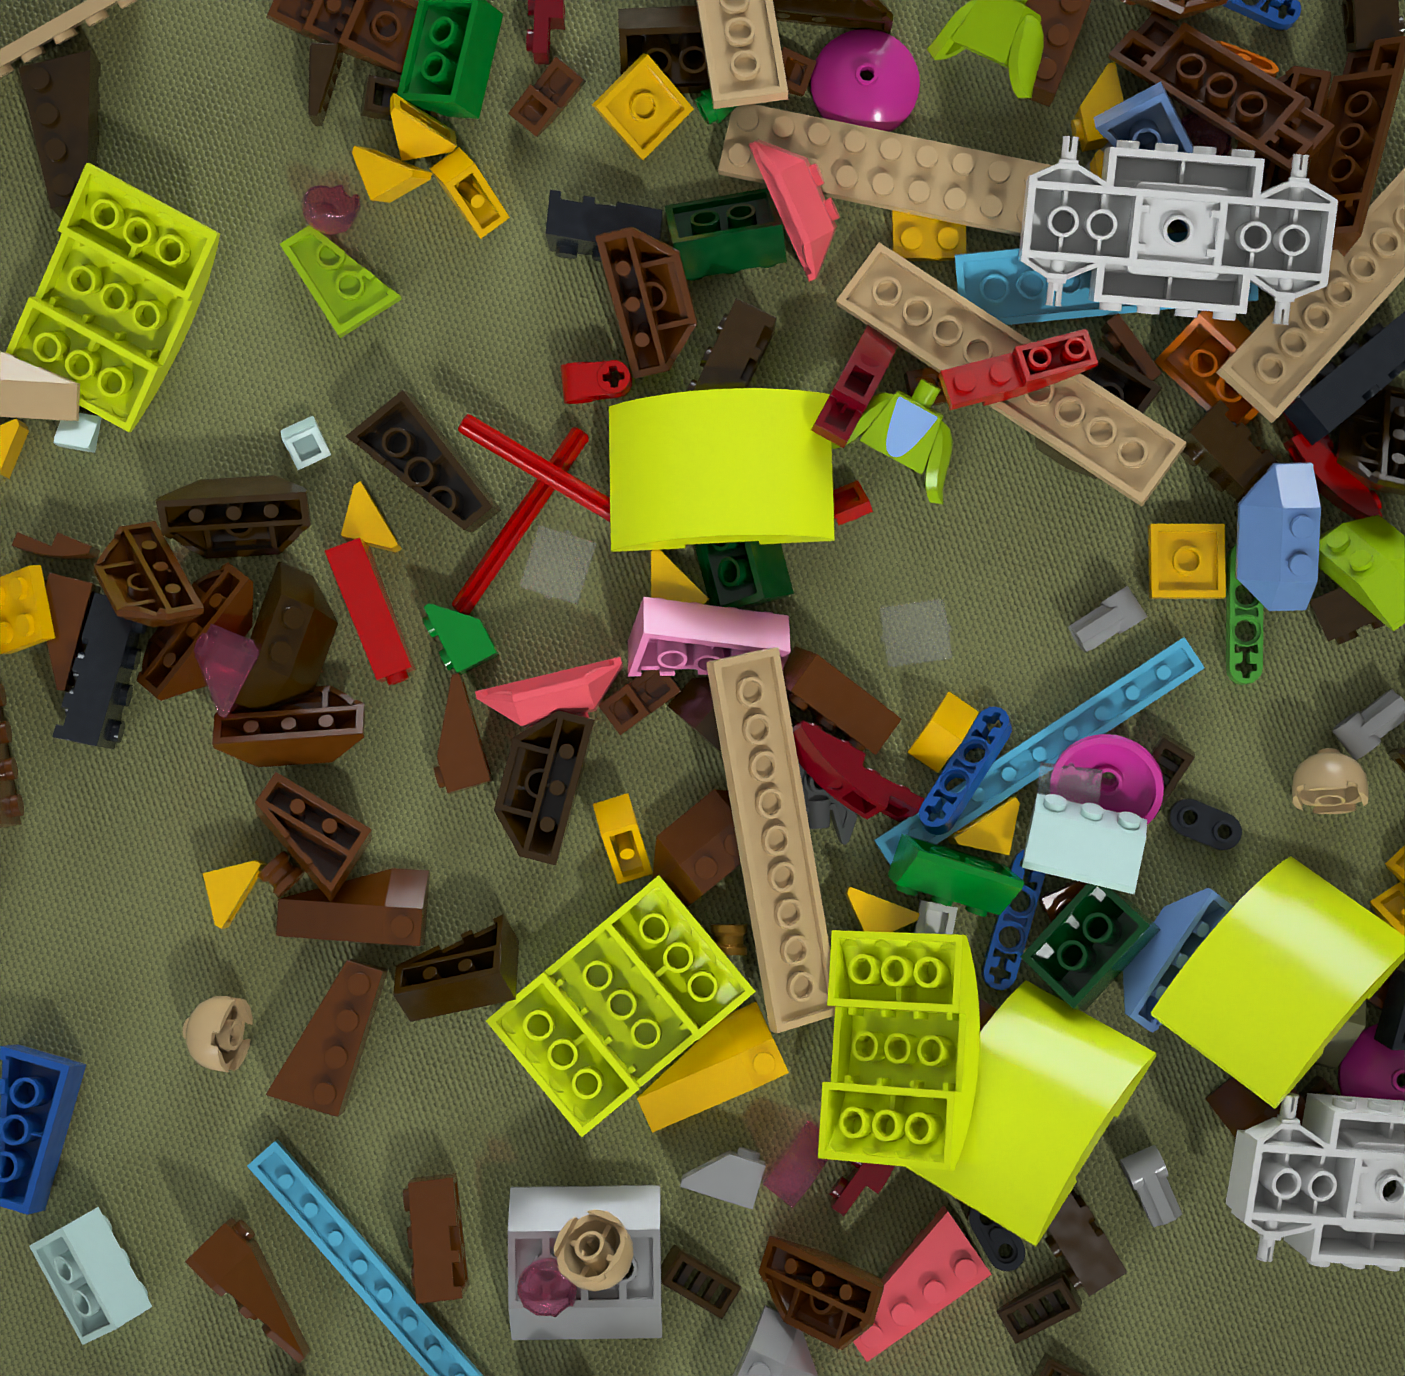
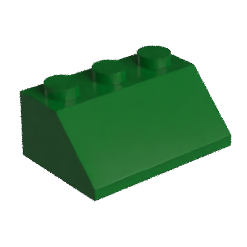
[397,0,503,119]
[887,834,1024,917]

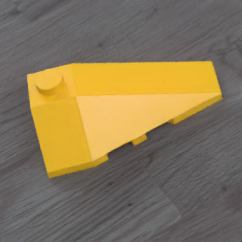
[637,1001,789,1133]

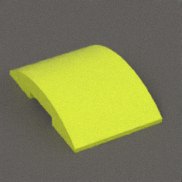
[6,163,220,432]
[609,388,835,552]
[1151,856,1405,1109]
[486,875,756,1137]
[818,930,980,1171]
[906,980,1157,1247]

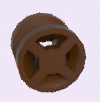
[257,851,305,898]

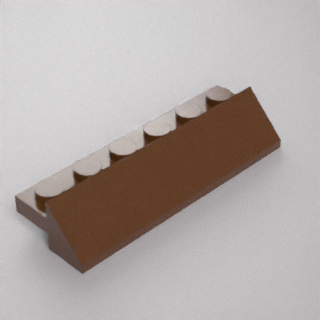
[1109,12,1335,173]
[1306,36,1405,257]

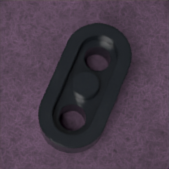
[1168,799,1242,850]
[968,1207,1025,1271]

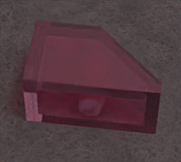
[194,624,259,718]
[762,1120,828,1208]

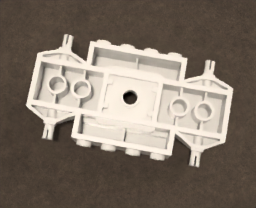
[1019,136,1338,325]
[1226,1092,1405,1271]

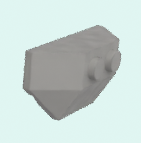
[733,1305,818,1376]

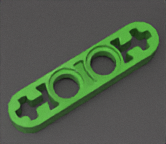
[1226,544,1263,685]

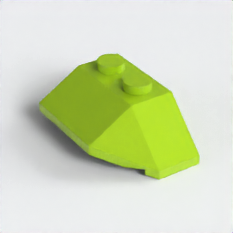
[1318,515,1405,632]

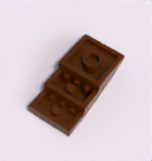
[266,0,419,75]

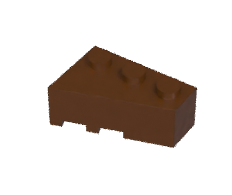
[1025,0,1092,107]
[783,646,902,755]
[255,772,372,902]
[403,1173,469,1304]

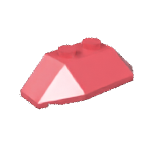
[748,139,840,282]
[475,657,623,728]

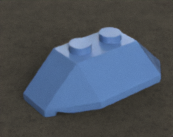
[1235,462,1321,611]
[1123,888,1234,1033]

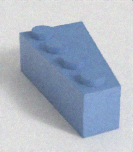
[1093,82,1193,230]

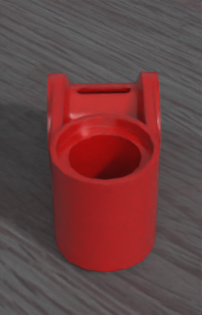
[560,360,633,404]

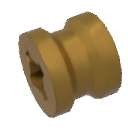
[710,924,747,955]

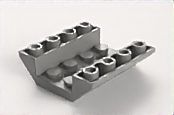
[508,1185,662,1340]

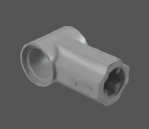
[1068,585,1148,653]
[1331,689,1405,760]
[1120,1145,1183,1227]

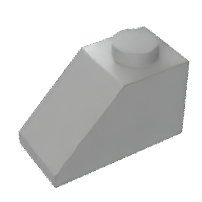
[680,1147,766,1209]

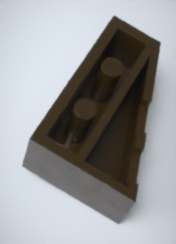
[686,298,777,392]
[393,914,519,1022]

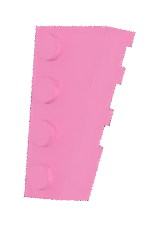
[628,597,791,677]

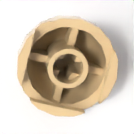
[1292,748,1369,814]
[183,996,253,1072]
[554,1209,634,1291]

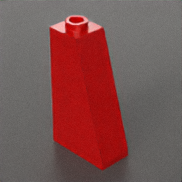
[325,537,416,686]

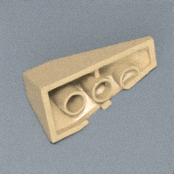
[0,351,80,421]

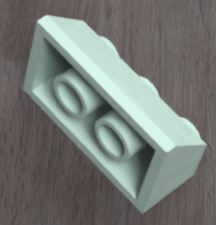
[1022,793,1147,894]
[29,1207,152,1345]

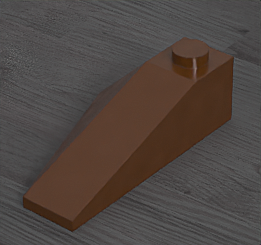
[276,868,430,946]
[185,1217,311,1363]

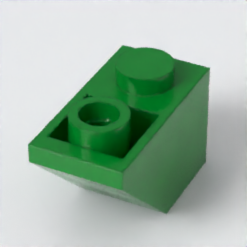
[422,603,500,675]

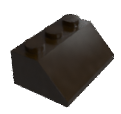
[618,5,710,94]
[1035,347,1162,479]

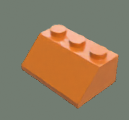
[1154,311,1259,425]

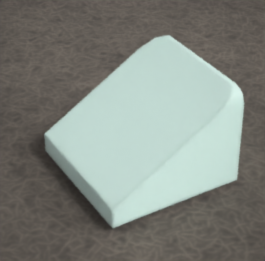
[53,413,102,453]
[280,416,331,470]

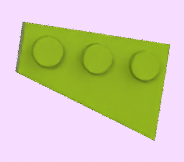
[280,225,402,338]

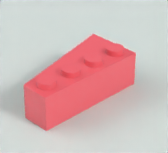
[853,1205,992,1362]

